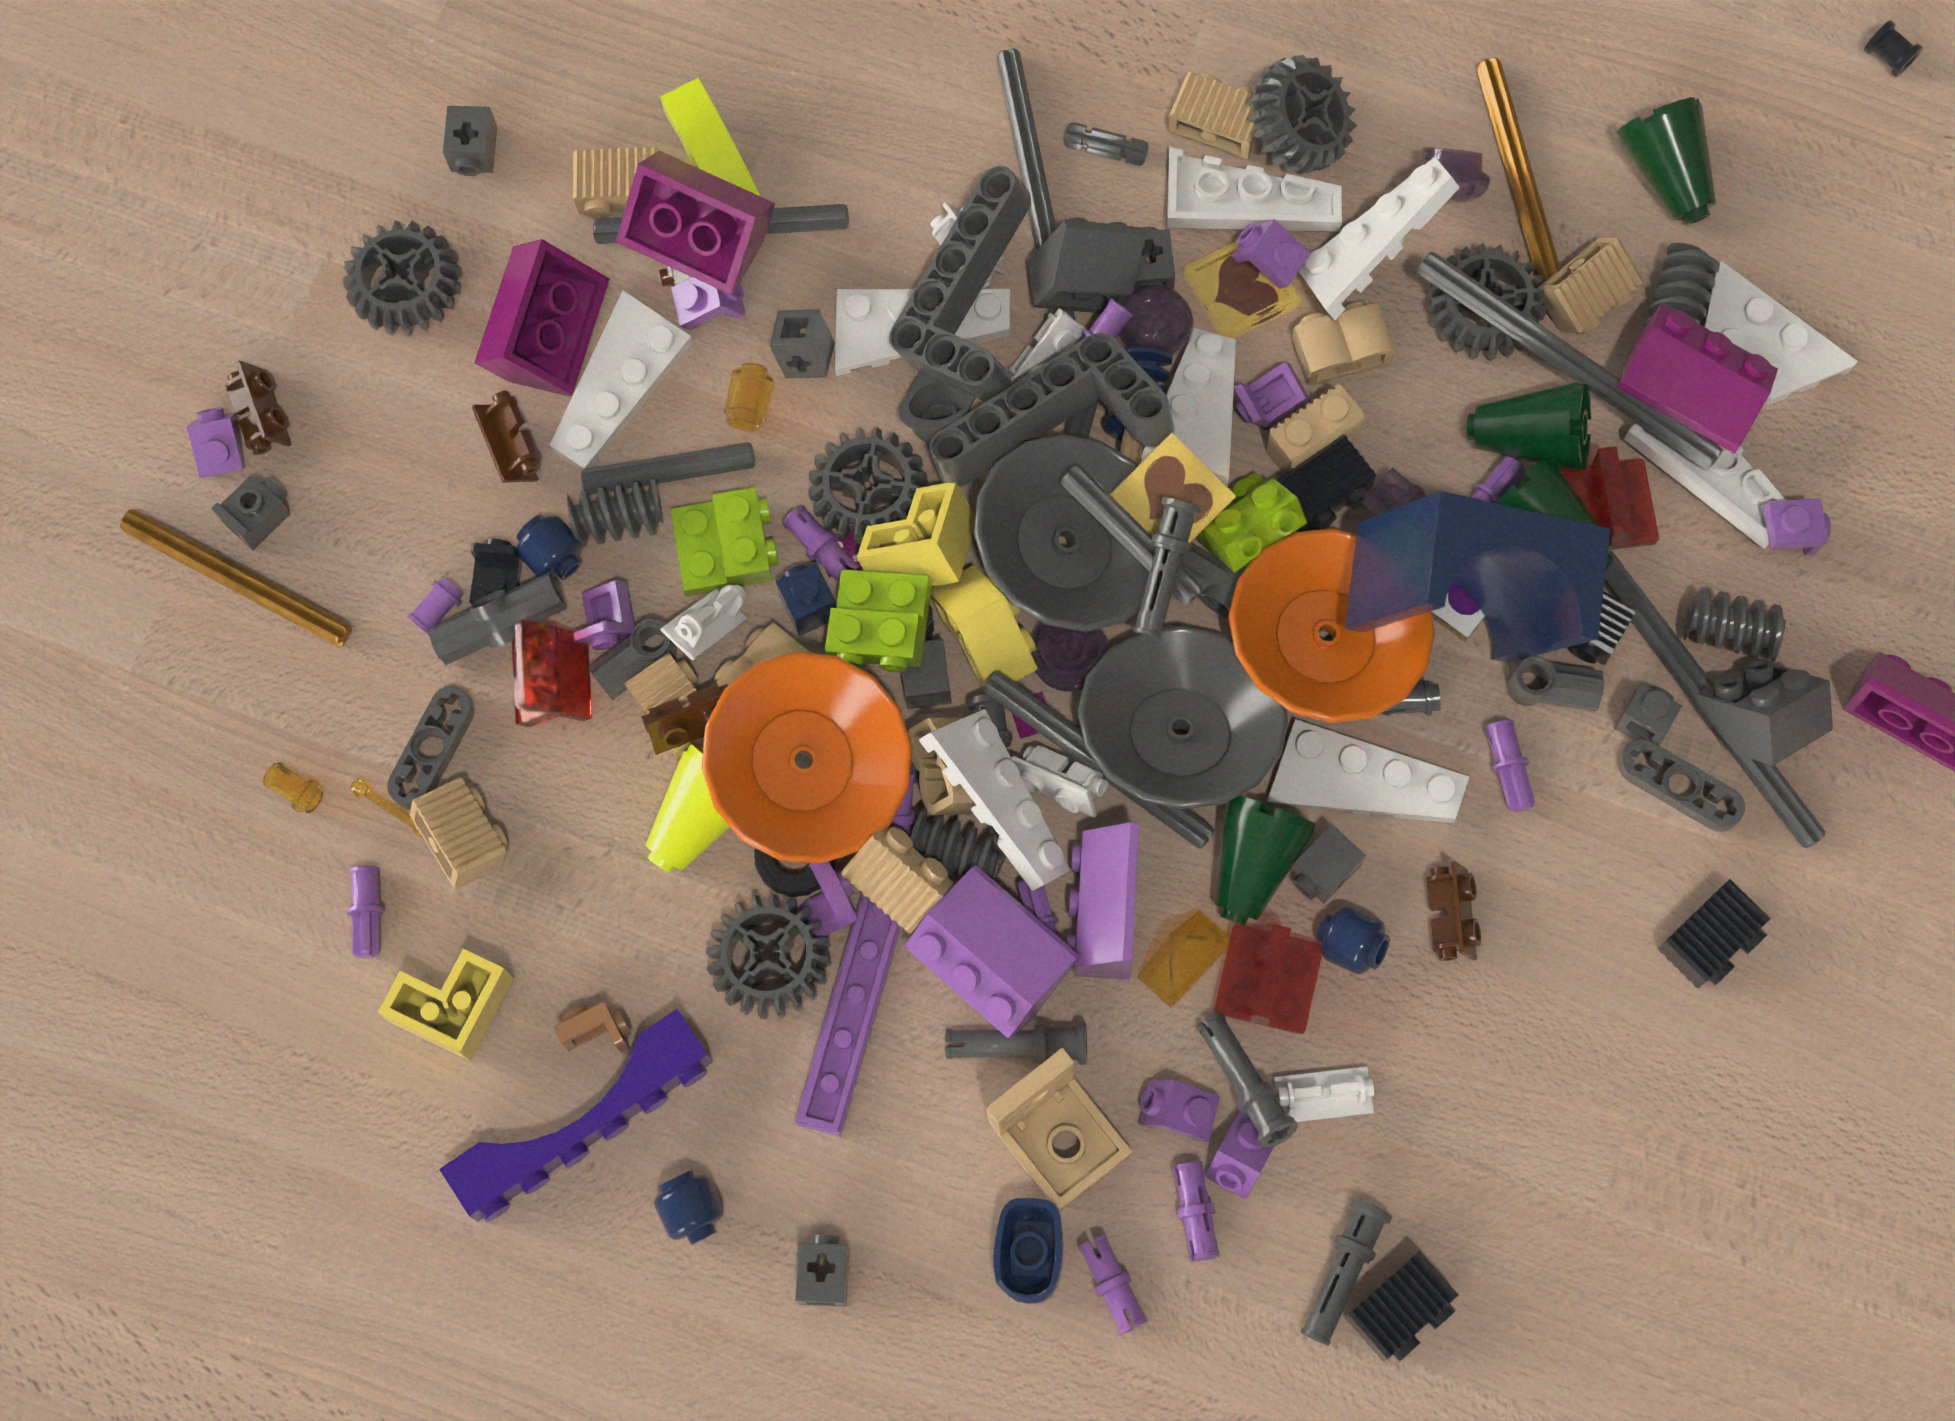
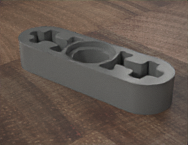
[387,686,475,810]
[1618,739,1745,832]

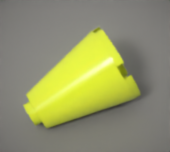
[645,742,730,873]

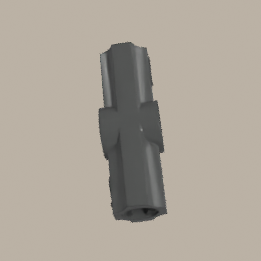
[428,572,567,665]

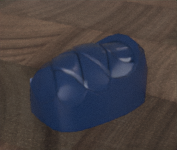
[993,1198,1064,1304]

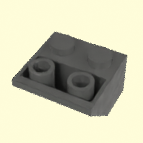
[1029,217,1146,314]
[1696,659,1833,766]

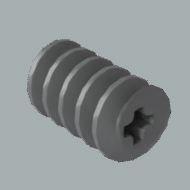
[1644,243,1720,328]
[567,479,663,547]
[1683,587,1786,662]
[910,807,1006,881]

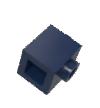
[776,563,836,636]

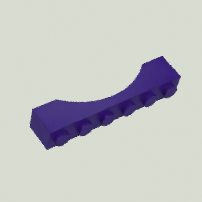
[439,1009,712,1222]

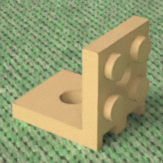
[986,1048,1133,1212]

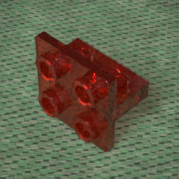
[1559,446,1659,550]
[512,619,592,727]
[1214,924,1322,1035]

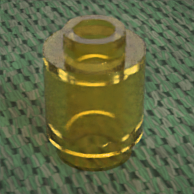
[724,363,775,432]

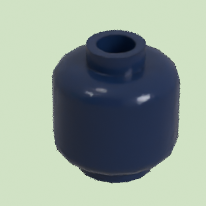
[516,515,583,580]
[1317,906,1390,975]
[654,1170,724,1245]

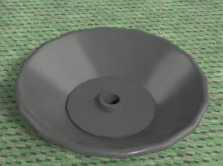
[974,434,1150,632]
[1077,625,1288,810]

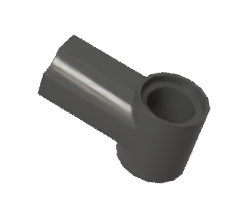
[1180,542,1247,618]
[588,619,677,701]
[1507,656,1604,712]

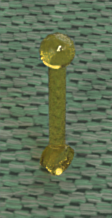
[350,778,423,838]

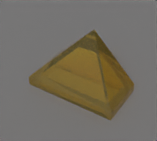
[1137,910,1234,1009]

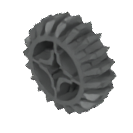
[1247,55,1357,174]
[343,220,462,336]
[1427,243,1546,361]
[808,427,928,546]
[706,894,832,1019]

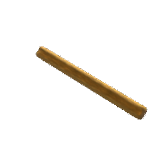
[1477,57,1561,284]
[120,509,352,647]

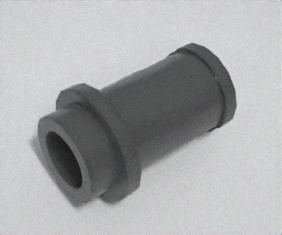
[1384,680,1441,716]

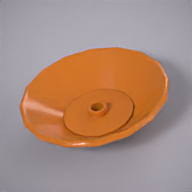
[1228,528,1435,723]
[701,651,912,864]

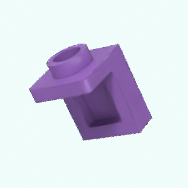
[1231,219,1311,289]
[671,277,745,330]
[1234,362,1311,429]
[187,407,246,478]
[1763,498,1831,555]
[573,580,634,650]
[799,861,858,938]
[1139,1080,1220,1142]
[1205,1112,1274,1198]

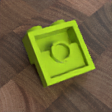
[1195,471,1307,573]
[670,487,779,597]
[825,570,933,672]

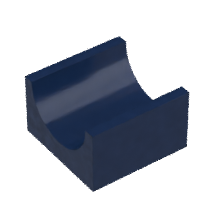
[1345,491,1610,663]

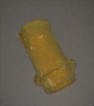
[263,762,323,813]

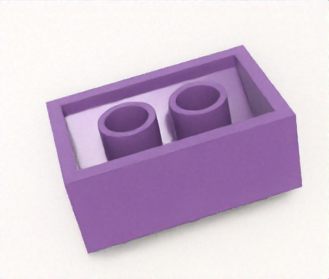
[1067,822,1139,979]
[904,865,1080,1039]

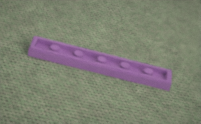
[795,893,901,1137]

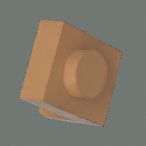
[554,1001,632,1054]

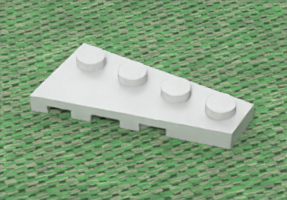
[1167,147,1342,232]
[1299,157,1460,320]
[835,289,1010,376]
[550,290,693,472]
[1141,328,1236,486]
[1624,423,1786,549]
[919,709,1071,891]
[1266,719,1469,823]

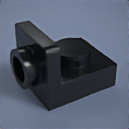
[469,539,523,605]

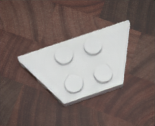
[1704,261,1858,406]

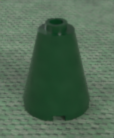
[1617,97,1716,225]
[1467,382,1591,472]
[1497,457,1614,570]
[1214,795,1316,926]

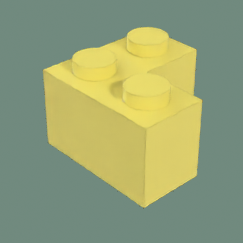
[857,482,976,586]
[930,565,1038,687]
[378,949,514,1062]

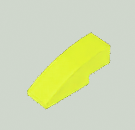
[660,78,761,197]

